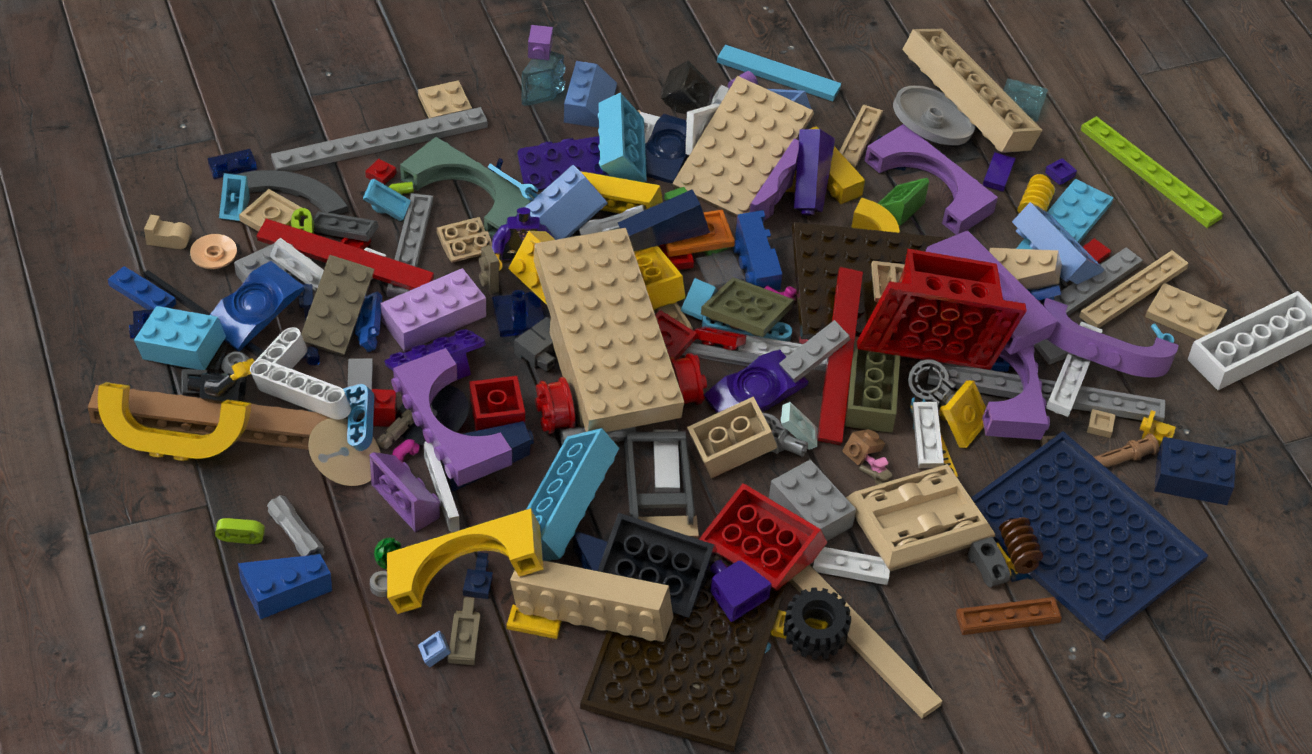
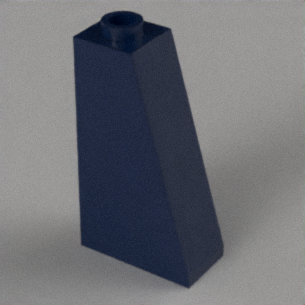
[618,189,710,251]
[441,421,534,492]

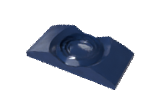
[645,114,689,184]

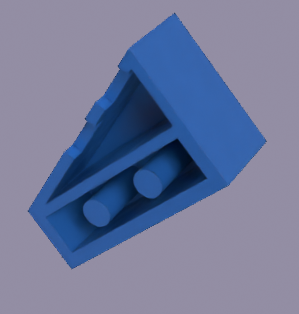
[732,210,782,290]
[238,554,332,619]

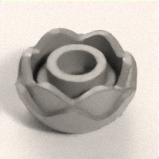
[221,352,250,374]

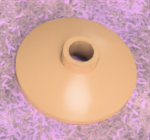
[190,234,237,269]

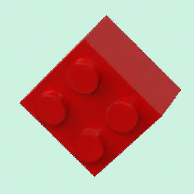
[469,376,525,431]

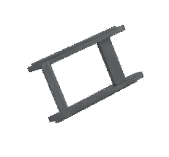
[624,431,695,525]

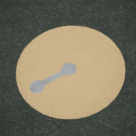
[308,418,380,486]

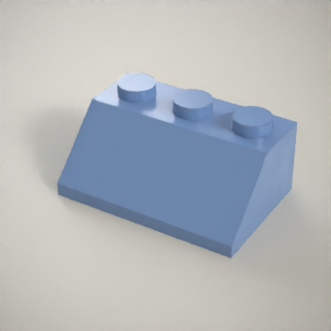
[564,61,617,128]
[525,165,608,240]

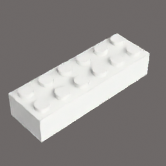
[1188,291,1312,390]

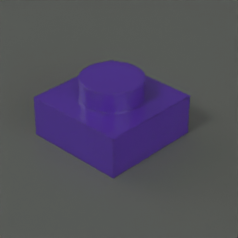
[1045,158,1077,185]

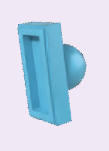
[363,179,411,221]

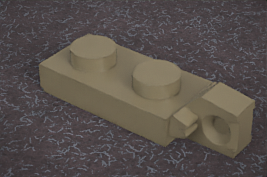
[448,597,480,665]

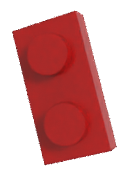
[695,326,747,350]

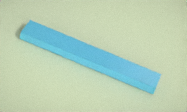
[717,45,841,101]

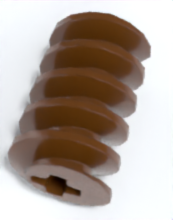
[999,517,1044,574]

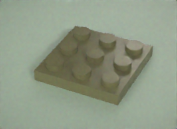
[701,277,794,337]

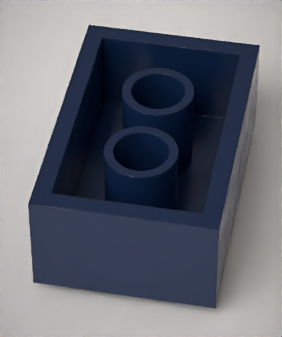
[1154,437,1236,505]

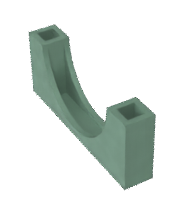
[400,137,534,238]

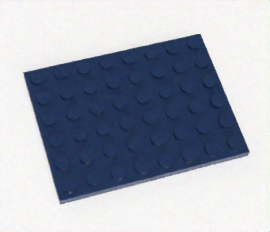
[971,431,1208,642]

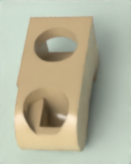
[144,215,192,249]

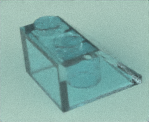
[522,51,566,106]

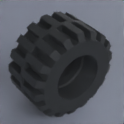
[783,587,851,660]

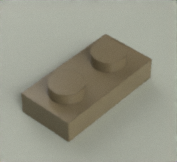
[479,245,499,294]

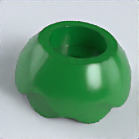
[374,537,401,569]

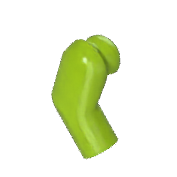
[389,182,414,195]

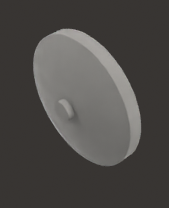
[893,86,975,145]

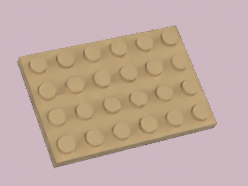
[672,76,814,217]

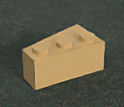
[989,248,1062,291]

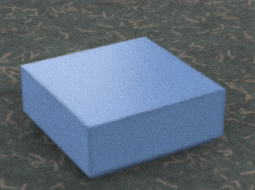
[418,631,451,667]

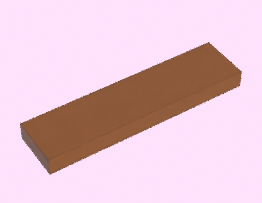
[956,597,1062,635]

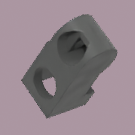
[967,537,1010,587]

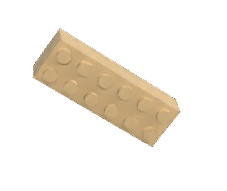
[510,561,673,642]

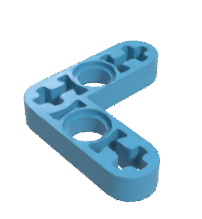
[308,384,374,451]

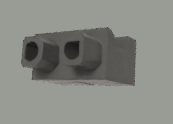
[514,317,556,372]

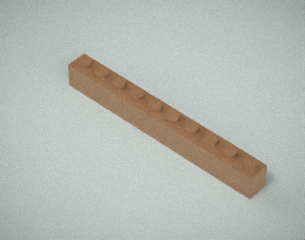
[88,385,330,450]

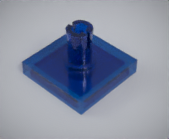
[492,290,544,337]

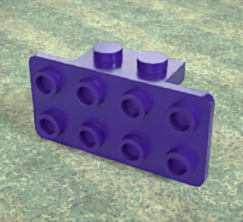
[517,136,609,191]
[384,329,486,380]

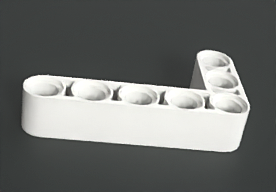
[250,327,351,420]

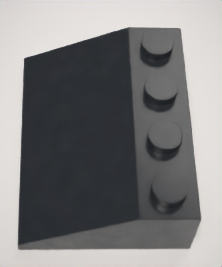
[598,513,718,618]

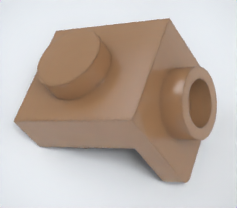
[842,429,885,465]

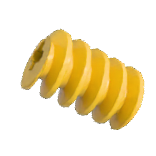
[1017,174,1055,214]

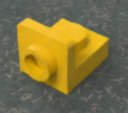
[1139,410,1176,447]

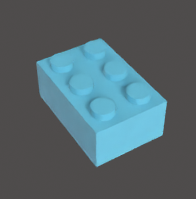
[134,306,226,370]

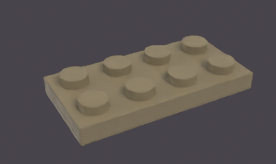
[301,255,374,357]

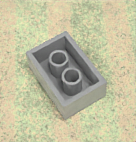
[769,460,856,541]

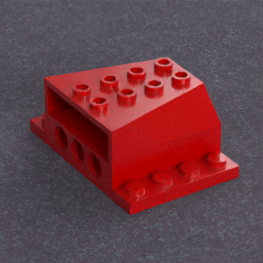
[857,249,1027,370]

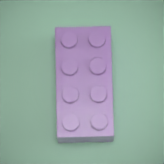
[381,268,486,352]

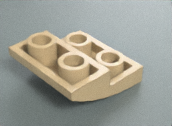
[437,217,492,263]

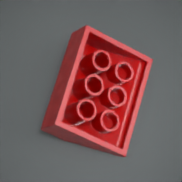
[699,483,827,591]

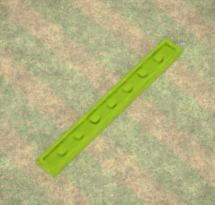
[1081,116,1223,228]

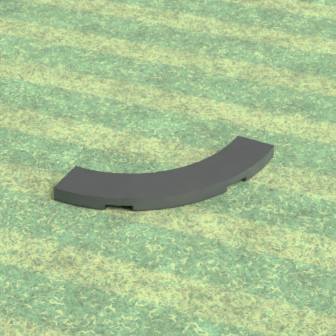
[236,170,348,214]

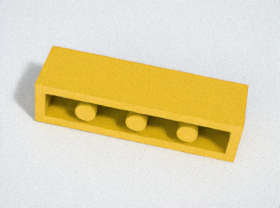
[797,126,865,204]
[580,171,663,213]

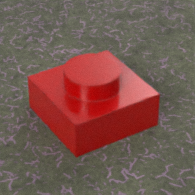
[365,159,397,185]

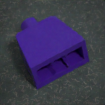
[710,560,771,622]

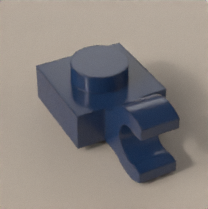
[463,552,493,599]

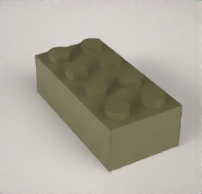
[845,336,900,433]

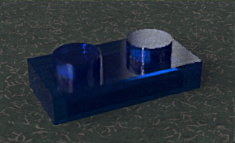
[207,149,257,179]

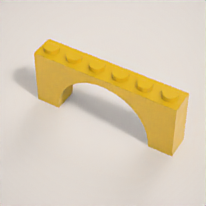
[387,508,543,614]

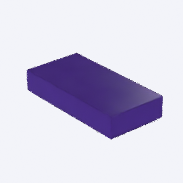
[983,152,1015,192]

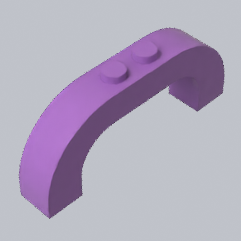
[1043,298,1179,377]

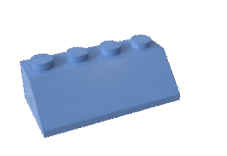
[1012,202,1105,284]

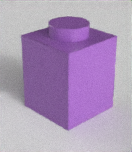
[528,25,553,60]

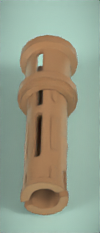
[1094,434,1160,468]

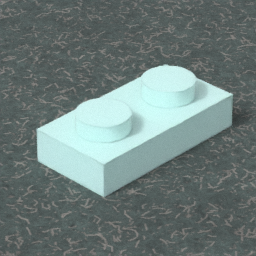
[781,402,818,450]

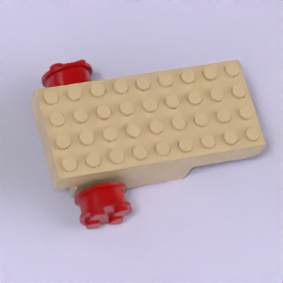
[533,228,707,434]

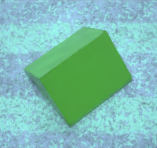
[878,178,929,227]

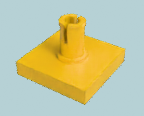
[939,380,986,448]

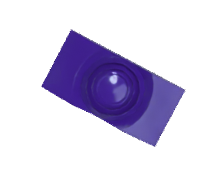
[704,349,808,413]

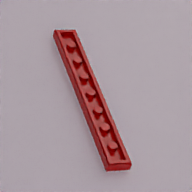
[256,218,434,290]
[817,267,863,445]

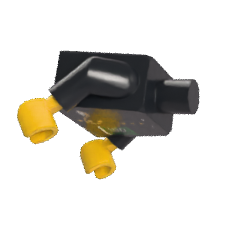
[187,358,255,401]

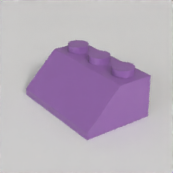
[369,452,441,532]

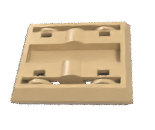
[846,464,995,571]

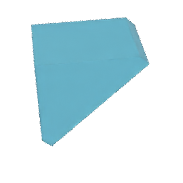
[219,173,250,221]
[681,278,718,320]

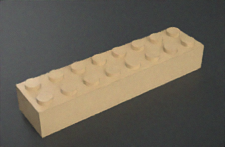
[902,29,1042,153]

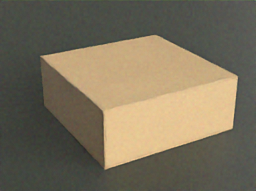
[1087,409,1115,438]

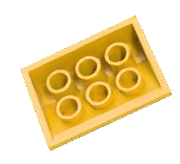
[634,246,686,310]

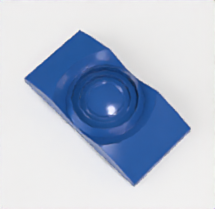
[210,261,305,351]

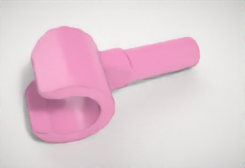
[865,455,888,473]

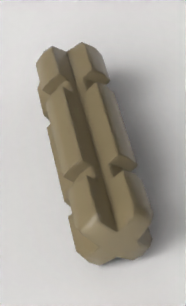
[377,409,414,450]

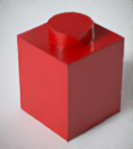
[372,389,397,427]

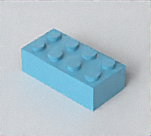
[598,92,647,182]

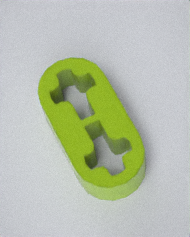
[291,208,314,234]
[215,518,265,544]

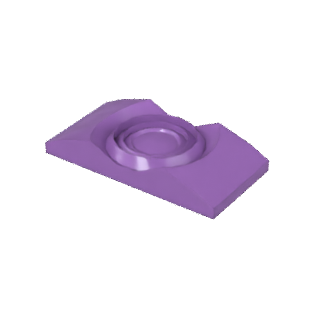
[750,138,799,222]

